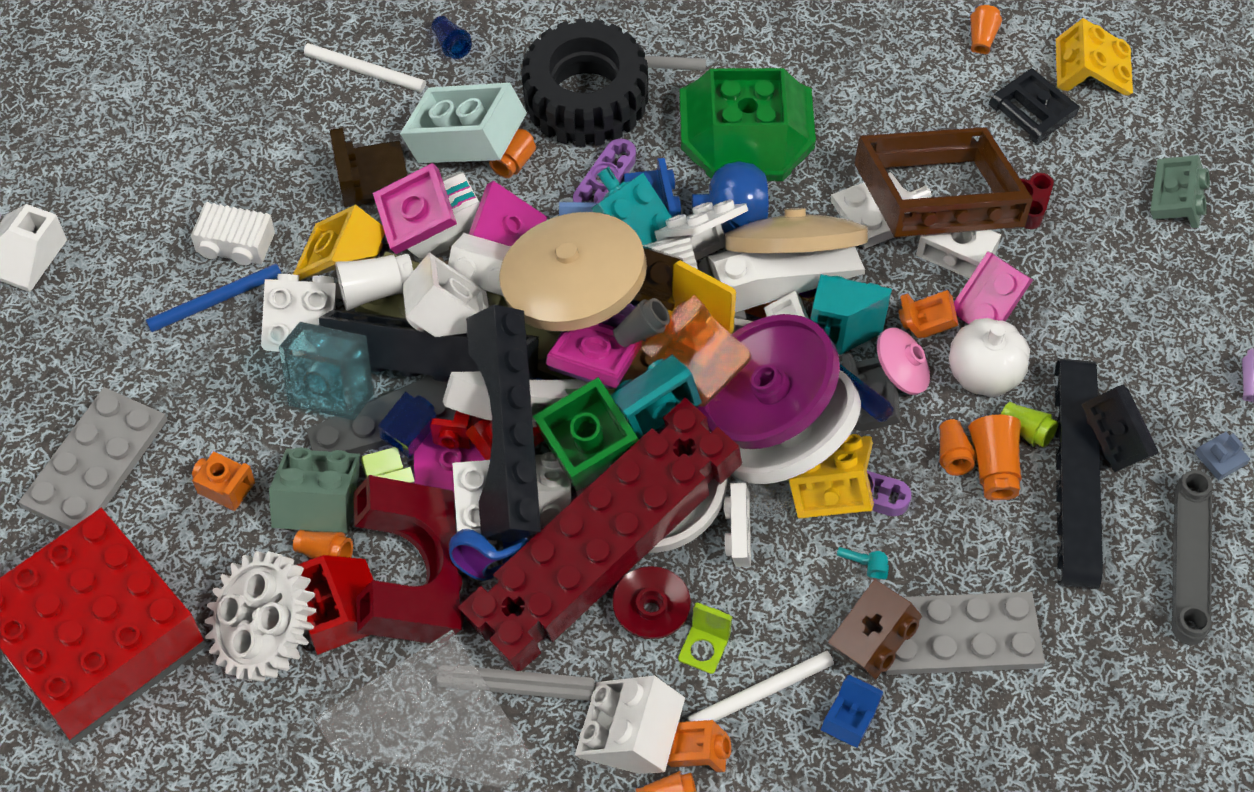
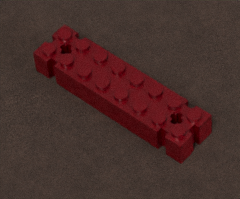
[458,398,742,671]

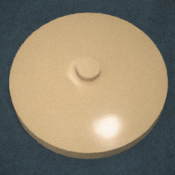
[725,208,868,253]
[499,212,647,331]

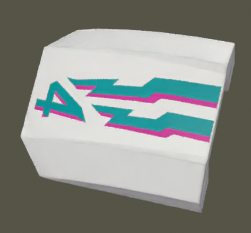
[408,171,480,260]

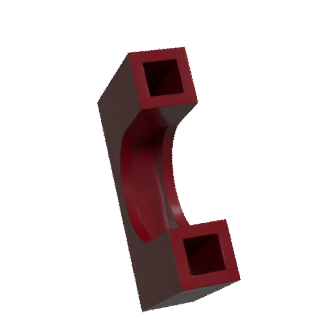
[354,475,464,644]

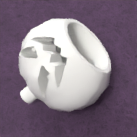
[949,318,1030,397]

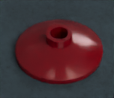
[613,566,691,639]

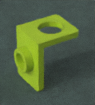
[678,603,732,674]

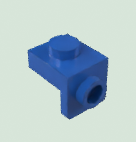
[821,675,883,748]

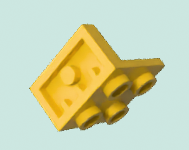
[1056,18,1133,95]
[652,260,736,367]
[789,434,874,519]

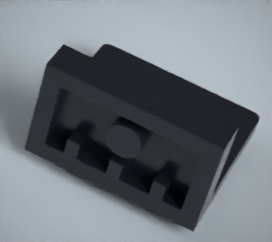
[1081,384,1159,472]

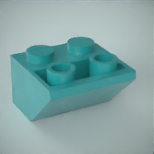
[810,274,892,355]

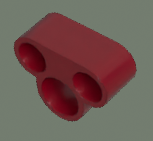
[1020,173,1054,230]

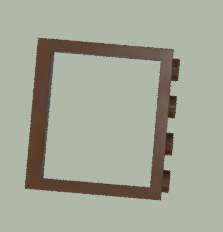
[854,127,1033,237]

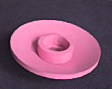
[877,327,930,395]

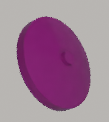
[697,314,840,449]

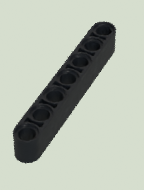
[1054,358,1103,590]

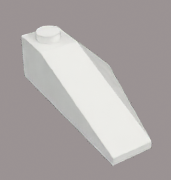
[707,246,865,313]

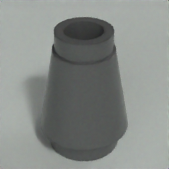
[613,298,670,347]

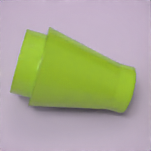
[1001,401,1058,448]

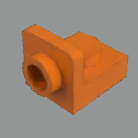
[667,720,731,772]

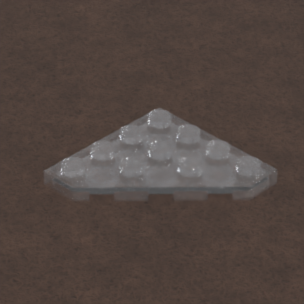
[314,630,538,790]

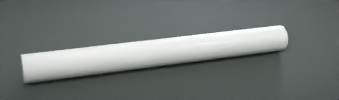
[304,43,426,93]
[687,651,834,722]

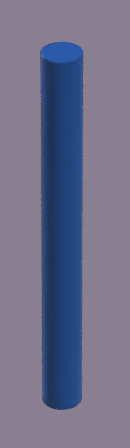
[146,263,282,333]

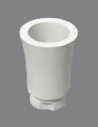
[335,254,413,311]

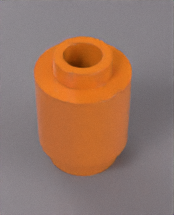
[489,129,536,178]

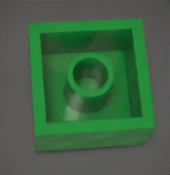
[533,377,638,491]

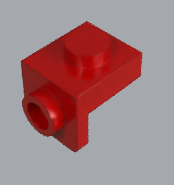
[430,411,482,449]

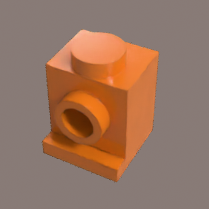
[192,451,256,511]

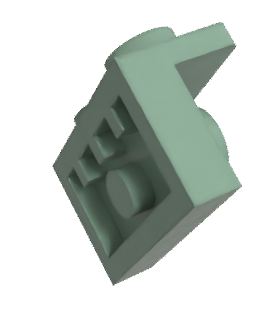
[1150,155,1210,228]

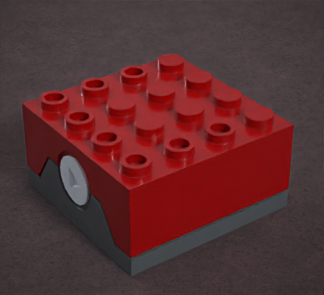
[0,507,206,745]

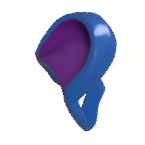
[449,529,530,581]

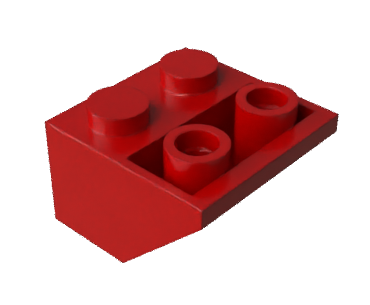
[297,555,374,655]

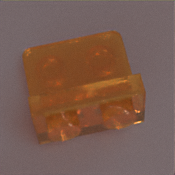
[641,295,752,407]

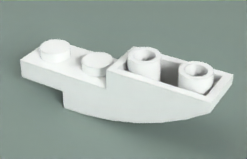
[442,371,589,427]

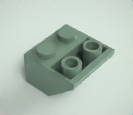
[269,447,360,533]

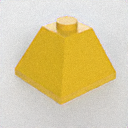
[293,204,385,280]

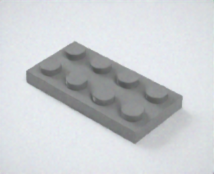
[18,387,168,530]
[880,592,1045,675]

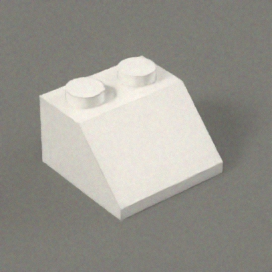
[402,253,489,337]

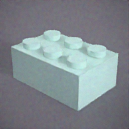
[400,83,527,163]

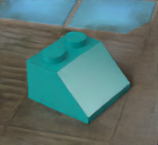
[611,354,702,440]

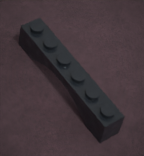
[466,304,541,542]

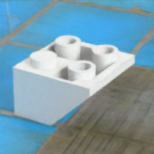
[0,204,67,292]

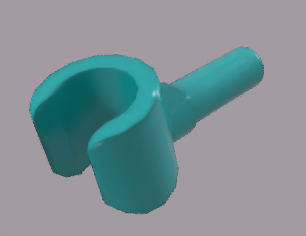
[837,547,889,580]

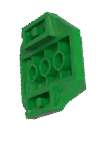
[679,68,816,181]

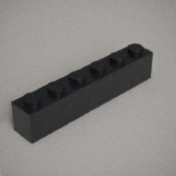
[319,309,539,382]

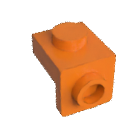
[898,290,959,338]

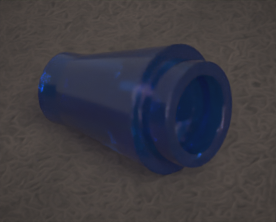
[431,16,472,59]

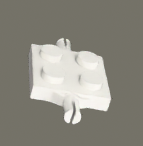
[831,172,932,249]

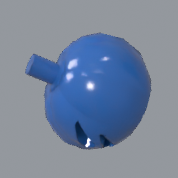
[691,161,769,234]

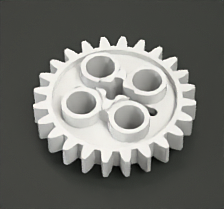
[205,551,316,682]

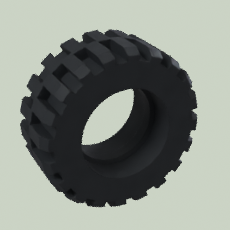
[521,19,648,147]

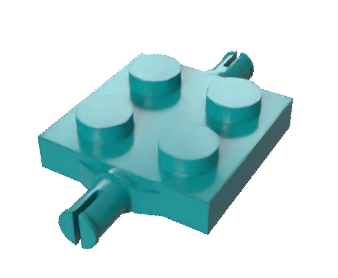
[591,166,672,245]

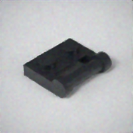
[989,68,1080,145]

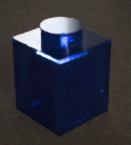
[378,391,436,458]

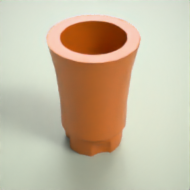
[968,414,1022,500]

